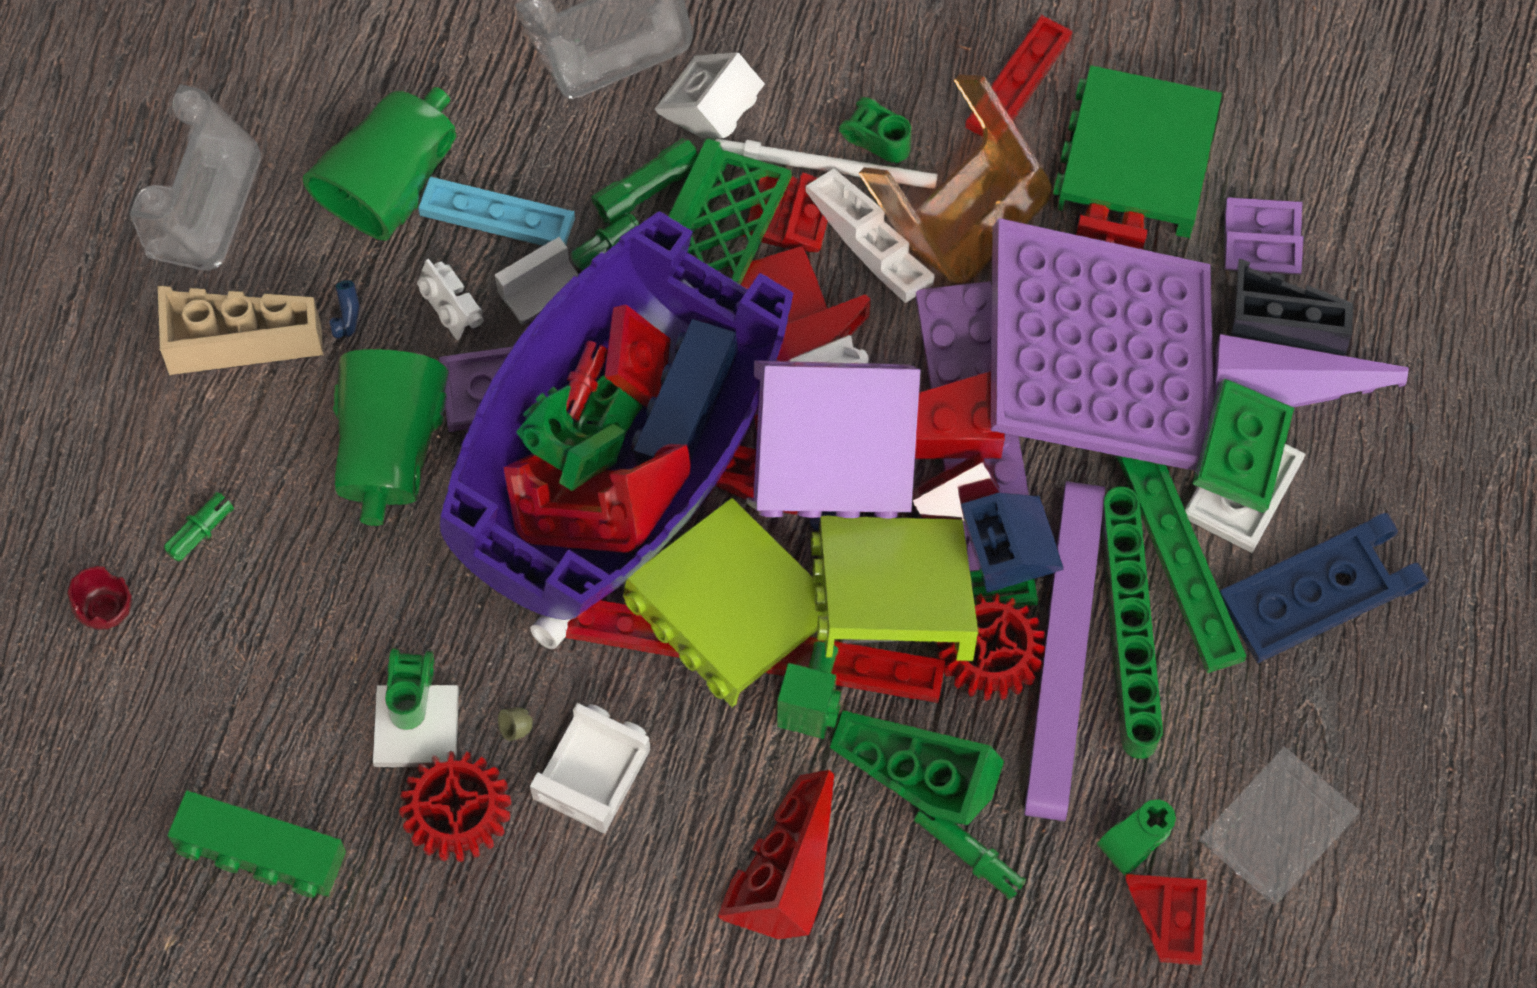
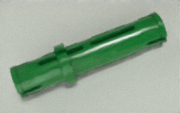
[914,811,1026,900]

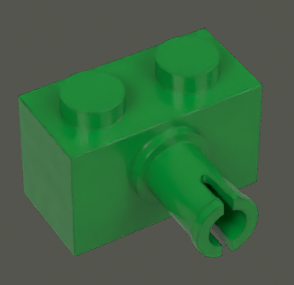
[777,641,842,739]

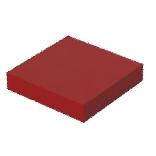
[605,304,671,408]

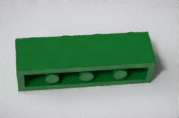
[167,790,346,898]

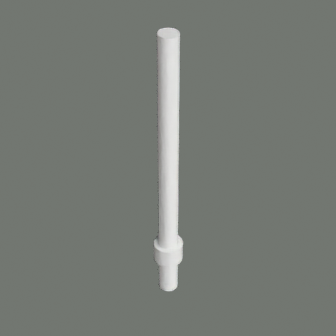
[716,139,938,189]

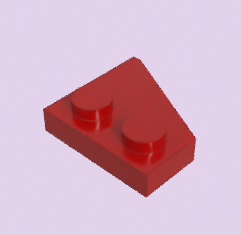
[1126,874,1207,965]

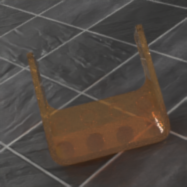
[859,74,1051,284]

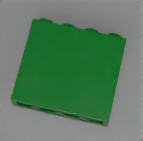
[1053,65,1222,238]

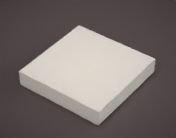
[373,685,459,767]

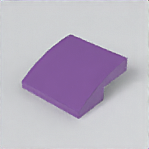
[1224,198,1303,275]

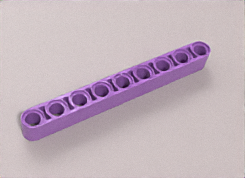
[1024,481,1105,821]

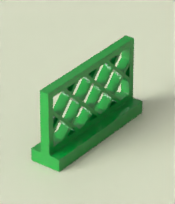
[668,138,792,285]

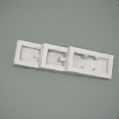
[806,169,934,303]

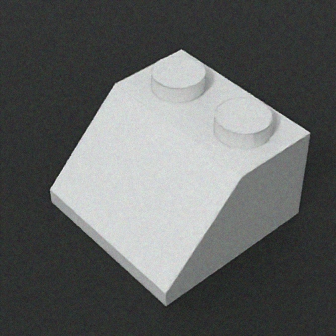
[655,53,764,139]

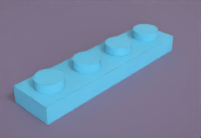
[418,177,575,246]

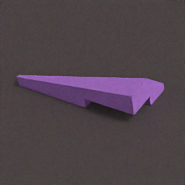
[1214,334,1409,407]

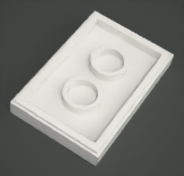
[1185,444,1306,553]

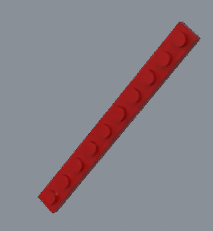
[565,600,946,703]

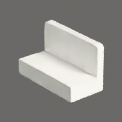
[495,237,579,325]

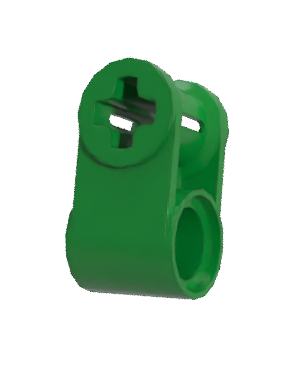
[839,97,911,163]
[574,374,643,443]
[385,648,434,730]
[1097,799,1176,876]

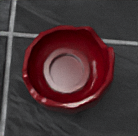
[67,566,133,630]

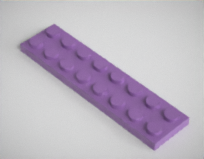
[915,281,1029,571]

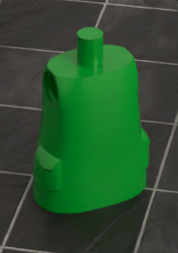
[302,87,456,241]
[333,349,449,526]

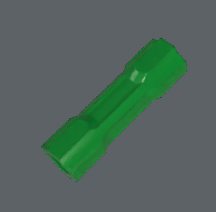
[591,138,698,225]

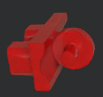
[1076,203,1148,250]

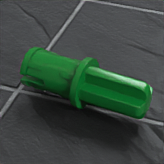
[571,213,639,271]
[163,492,234,562]

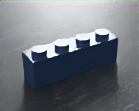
[631,319,738,466]

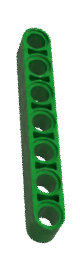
[1101,486,1163,759]

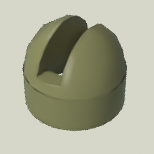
[498,707,533,741]

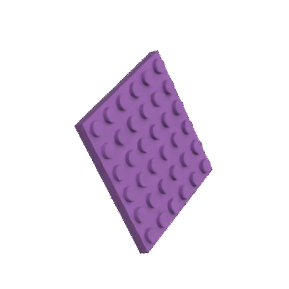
[991,218,1214,471]

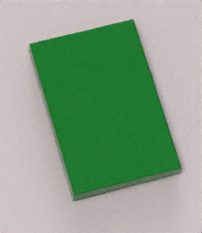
[1192,378,1294,513]

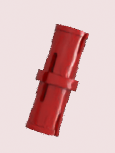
[566,341,608,423]

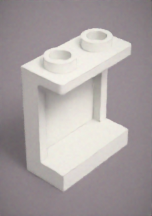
[530,703,650,834]

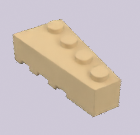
[158,286,323,375]

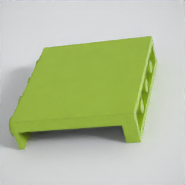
[623,498,823,707]
[811,516,978,661]

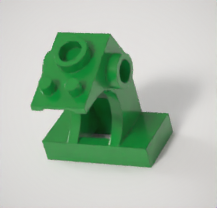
[516,385,626,491]

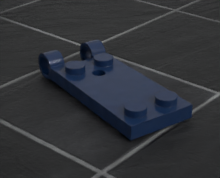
[1220,513,1429,664]

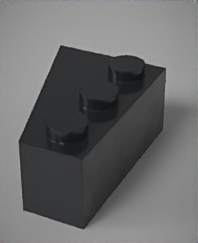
[1229,258,1353,356]

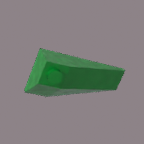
[830,710,1004,825]

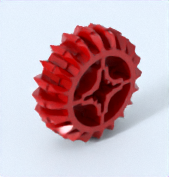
[937,593,1046,701]
[399,751,512,862]

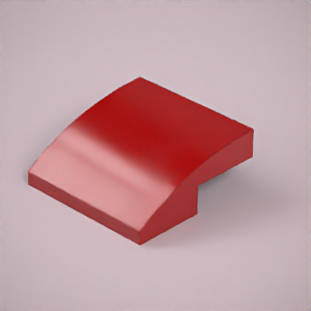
[742,173,828,253]
[730,246,827,324]

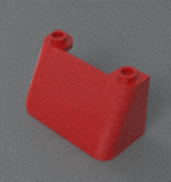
[503,444,690,552]

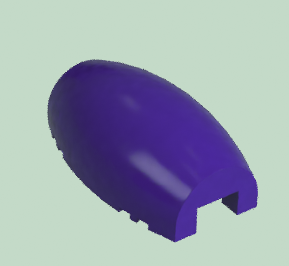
[440,211,793,620]

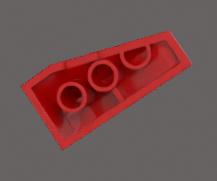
[718,770,834,939]

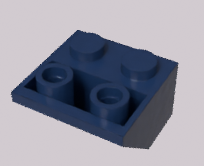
[961,493,1064,593]

